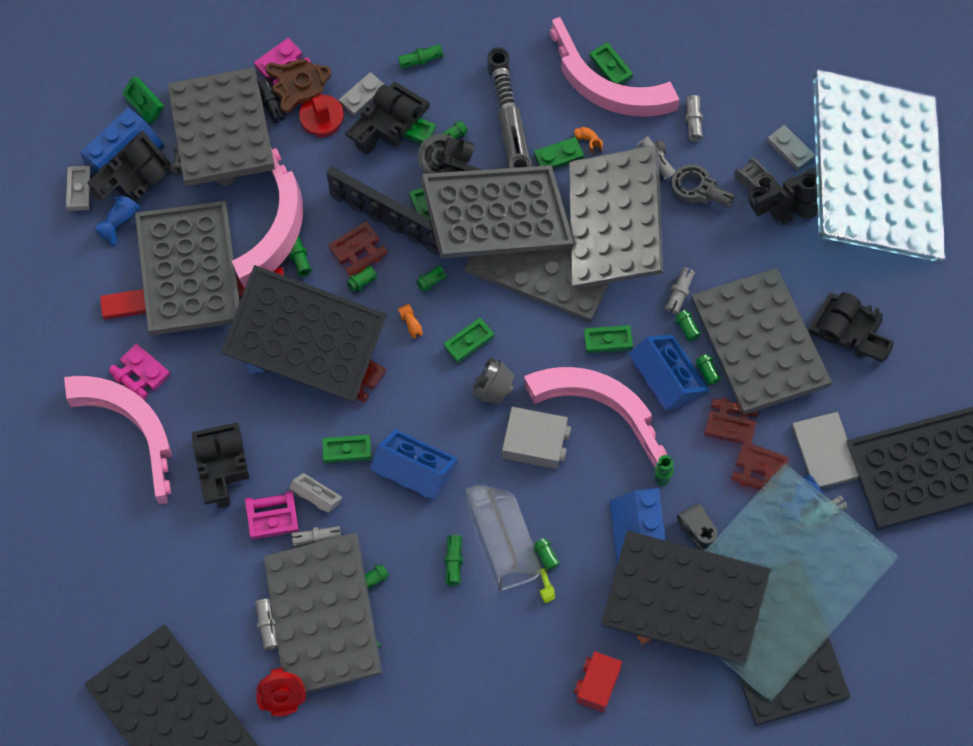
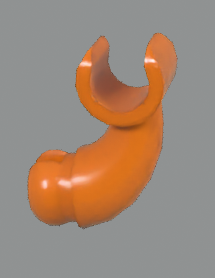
[574,127,603,154]
[397,304,423,339]

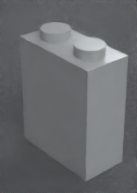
[502,407,571,469]

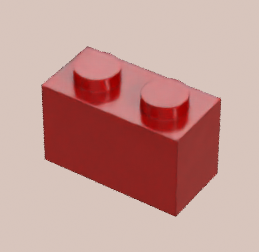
[574,651,622,713]

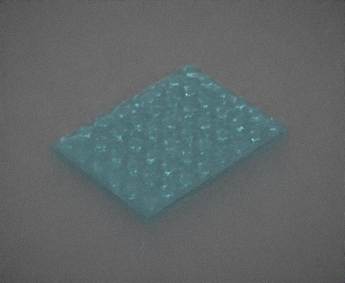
[813,70,945,262]
[705,463,899,702]

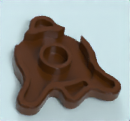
[266,59,331,113]

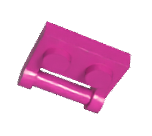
[245,491,299,540]

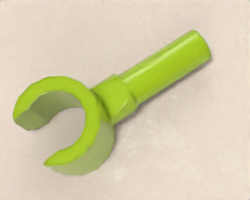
[539,568,555,603]

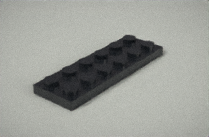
[326,166,439,254]

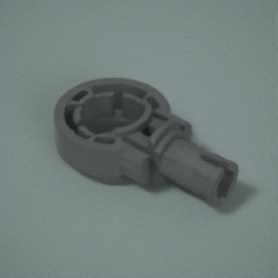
[672,164,735,208]

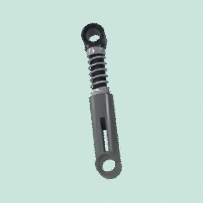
[488,47,532,168]

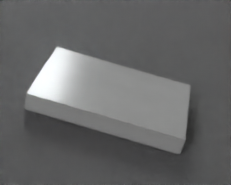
[792,412,859,489]

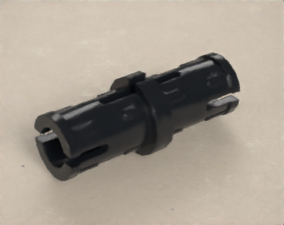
[257,77,286,123]

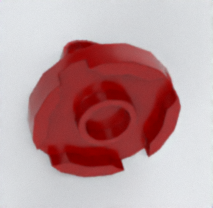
[299,94,344,138]
[256,667,306,716]

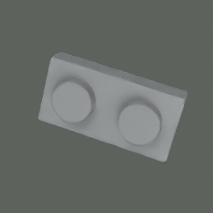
[339,72,384,118]
[767,125,815,172]
[66,166,92,211]
[289,473,343,513]

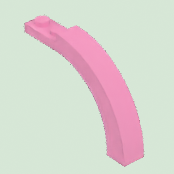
[549,17,679,117]
[232,148,303,288]
[524,367,667,468]
[64,376,172,504]

